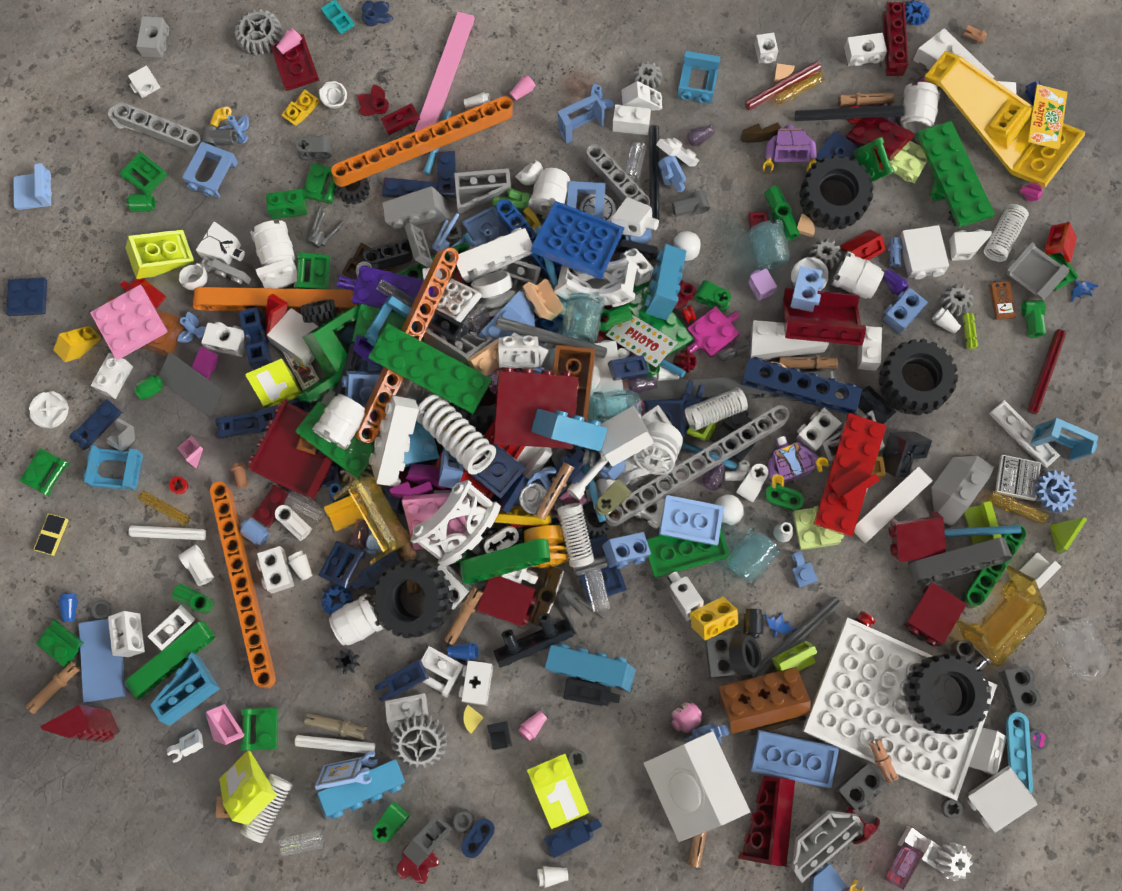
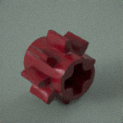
[673,350,697,373]

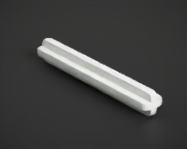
[129,526,206,540]
[295,735,375,754]

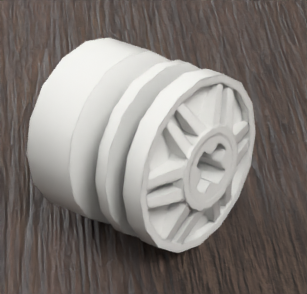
[471,271,516,317]
[634,422,683,475]

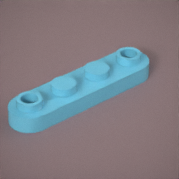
[1006,712,1033,793]

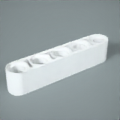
[854,467,933,543]

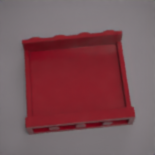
[782,288,866,346]
[491,367,578,449]
[248,399,334,501]

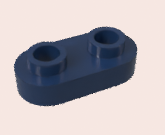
[461,818,495,858]

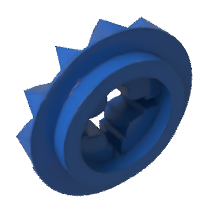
[905,0,930,25]
[321,585,353,615]

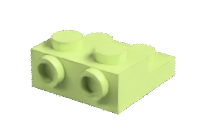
[889,141,928,184]
[793,506,844,550]

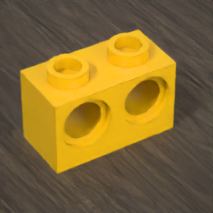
[690,596,738,641]

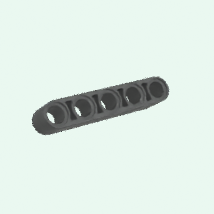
[908,538,1012,586]

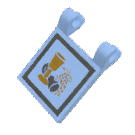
[315,751,378,790]

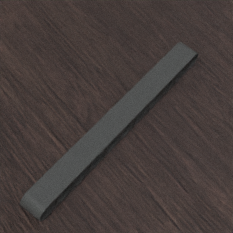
[630,371,836,403]

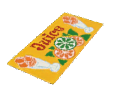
[1028,84,1067,150]

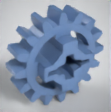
[1034,470,1077,513]
[684,723,729,744]

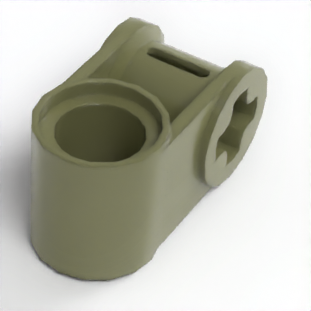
[595,479,632,516]

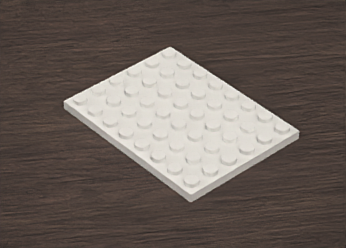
[802,618,997,801]

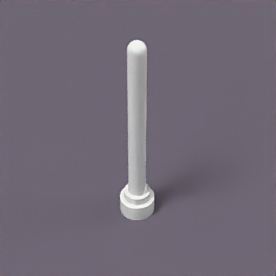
[567,457,608,500]

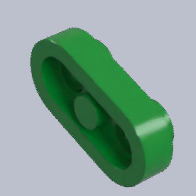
[765,484,804,511]

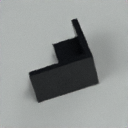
[882,432,932,477]

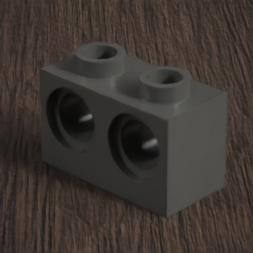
[705,634,736,679]
[999,665,1041,712]
[835,763,886,811]
[403,815,452,867]

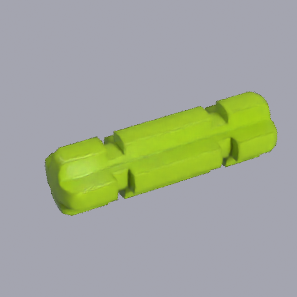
[963,313,978,349]

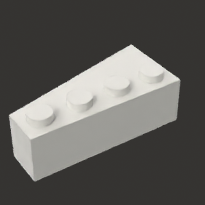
[913,28,994,78]
[457,228,533,283]
[749,320,829,361]
[369,395,419,487]

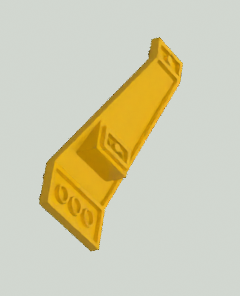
[925,51,1085,188]

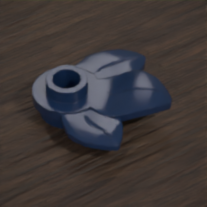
[362,0,393,27]

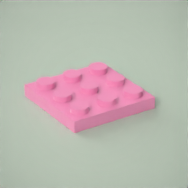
[90,284,168,360]
[402,493,467,550]

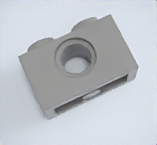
[136,16,169,58]

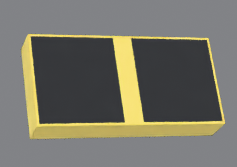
[34,513,69,556]

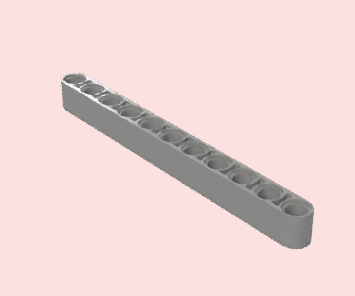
[606,405,789,526]

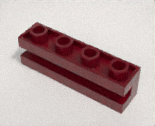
[882,2,909,76]

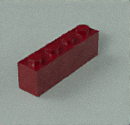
[40,705,120,743]
[738,776,795,867]

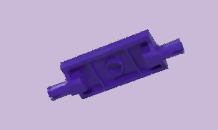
[337,265,434,314]

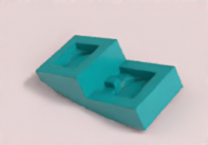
[321,0,355,35]

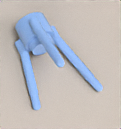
[431,213,464,254]

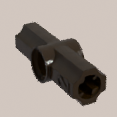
[528,566,566,627]

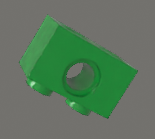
[266,189,308,220]

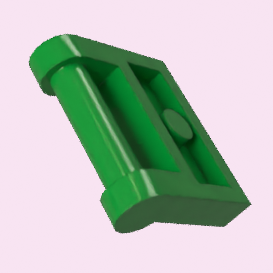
[853,137,895,183]
[119,151,168,196]
[303,163,342,204]
[294,252,330,289]
[19,448,69,497]
[240,708,278,751]

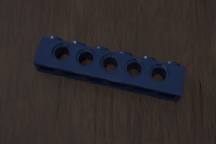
[741,357,862,414]

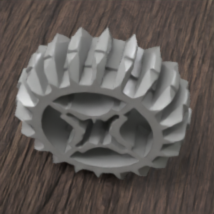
[235,9,282,56]
[391,713,447,769]

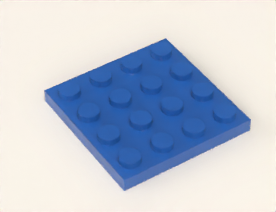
[530,201,625,280]

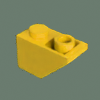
[53,326,101,362]

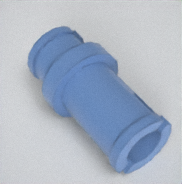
[888,237,903,268]

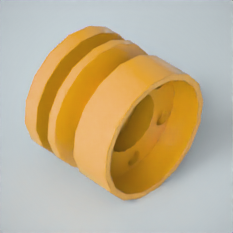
[524,525,568,568]

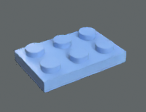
[659,495,724,546]

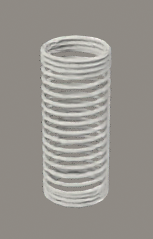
[984,204,1029,262]
[685,387,748,431]
[557,503,594,567]
[239,774,293,843]

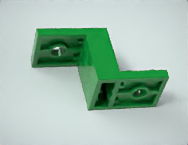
[295,304,360,403]

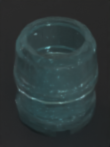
[746,219,790,270]
[562,293,604,344]
[592,389,641,424]
[727,527,781,584]

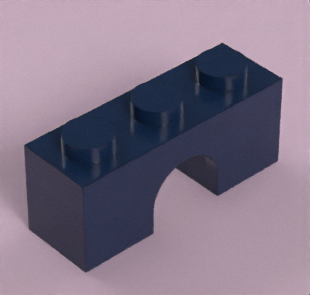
[239,307,272,370]

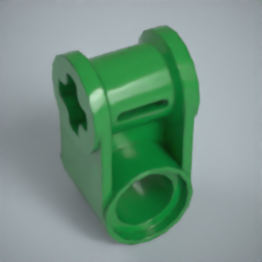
[694,280,731,312]
[372,801,410,843]

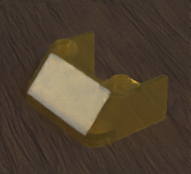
[333,475,409,565]
[956,565,1047,667]

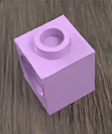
[748,268,777,302]

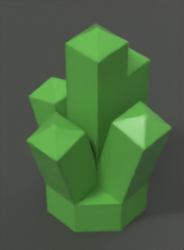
[491,189,529,213]

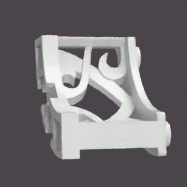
[554,257,639,308]
[410,480,501,567]

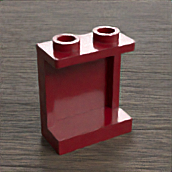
[888,512,946,562]
[477,576,538,629]
[903,582,967,647]

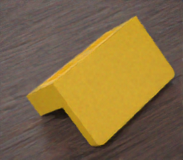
[324,492,371,531]

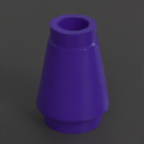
[882,269,909,296]

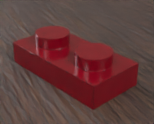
[381,103,420,135]
[252,485,292,528]

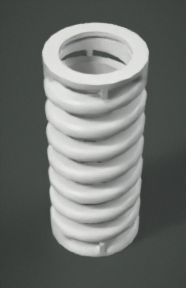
[416,394,496,474]

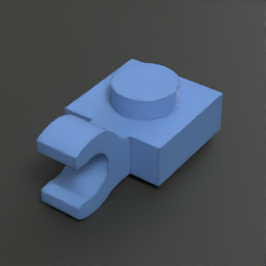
[791,551,818,588]

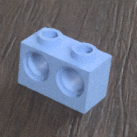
[790,266,824,312]

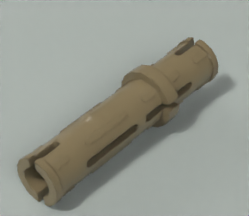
[305,712,367,740]

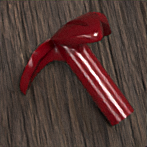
[845,808,880,844]

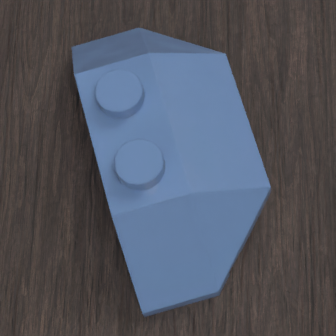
[477,291,535,341]

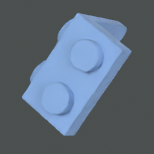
[14,163,52,210]

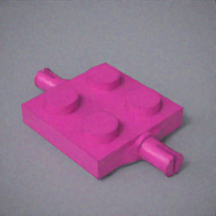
[686,307,740,358]

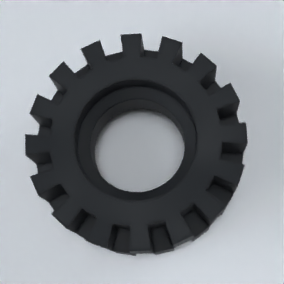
[335,174,370,205]
[300,299,337,323]
[574,501,612,539]

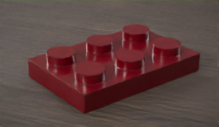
[270,34,320,91]
[846,117,913,161]

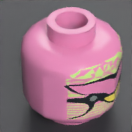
[671,702,702,733]

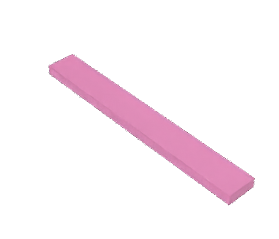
[415,12,475,132]

